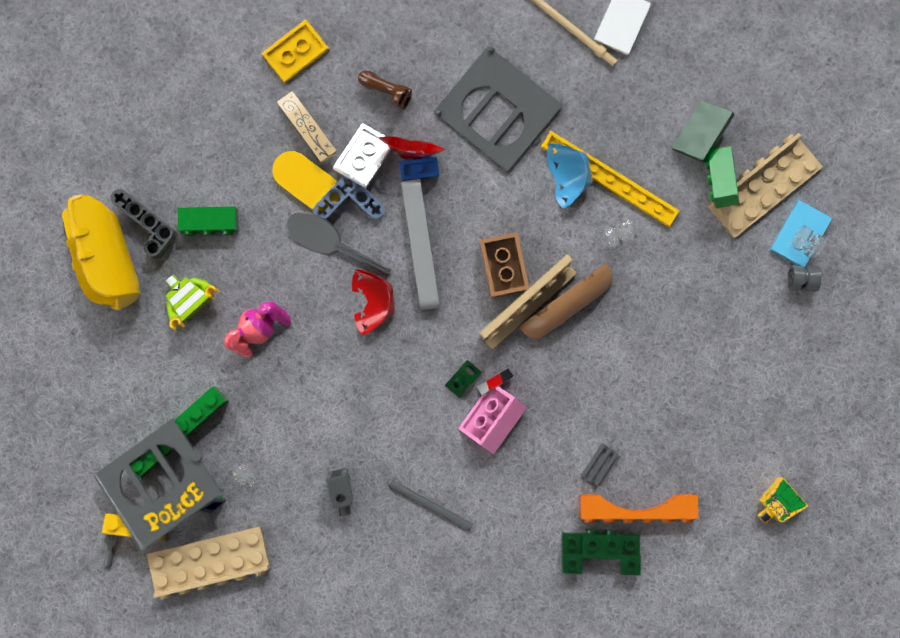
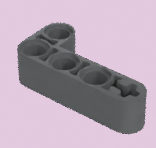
[111,189,177,258]

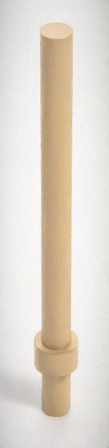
[531,0,618,66]

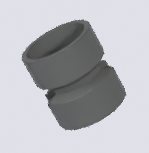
[788,265,822,292]

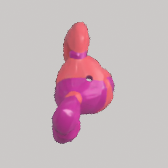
[224,301,291,358]

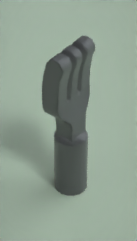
[103,534,119,567]

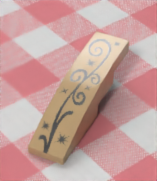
[277,91,337,163]

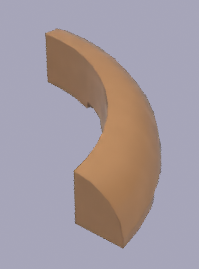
[519,263,613,340]

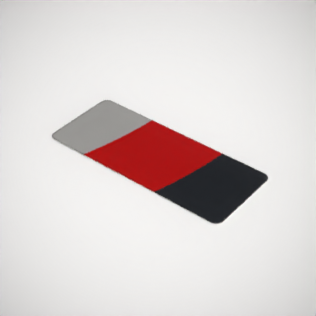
[477,369,514,395]

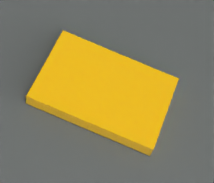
[261,19,330,84]

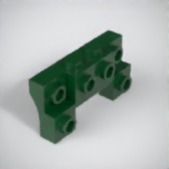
[561,529,641,576]

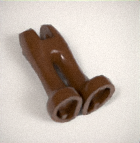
[358,70,412,110]

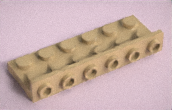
[708,133,823,238]
[479,254,576,349]
[147,526,271,600]

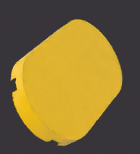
[272,151,340,212]

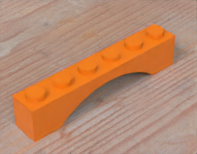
[579,494,698,523]

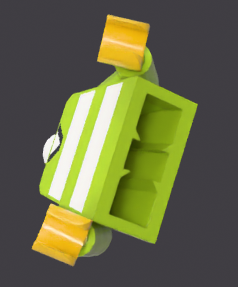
[166,275,220,332]

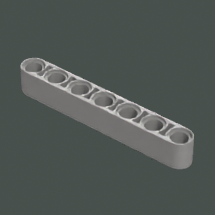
[401,179,440,311]

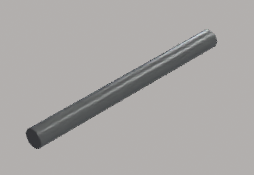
[389,480,473,531]

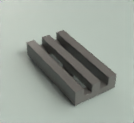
[581,443,618,486]

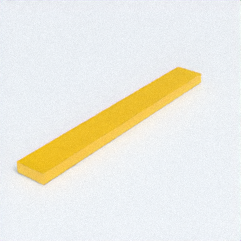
[541,131,680,227]

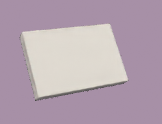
[594,0,651,56]
[333,124,392,188]

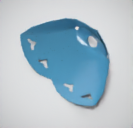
[547,143,593,208]

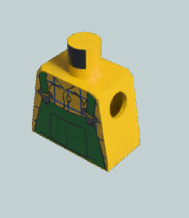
[758,477,808,524]

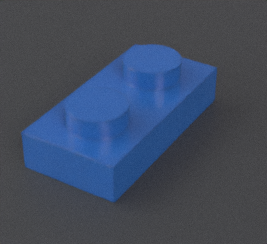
[399,157,439,181]

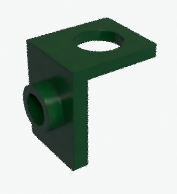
[445,360,481,398]

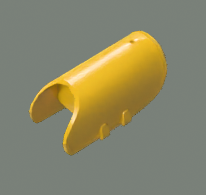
[62,194,141,310]

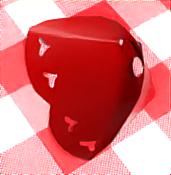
[379,136,445,160]
[352,269,395,335]

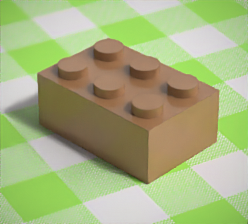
[479,232,529,299]

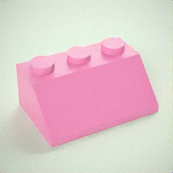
[458,386,527,454]

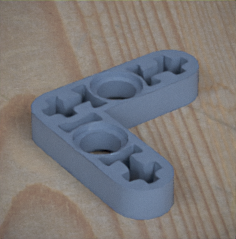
[313,176,385,219]

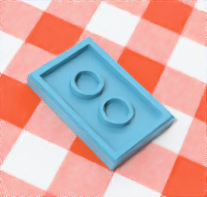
[770,200,832,268]

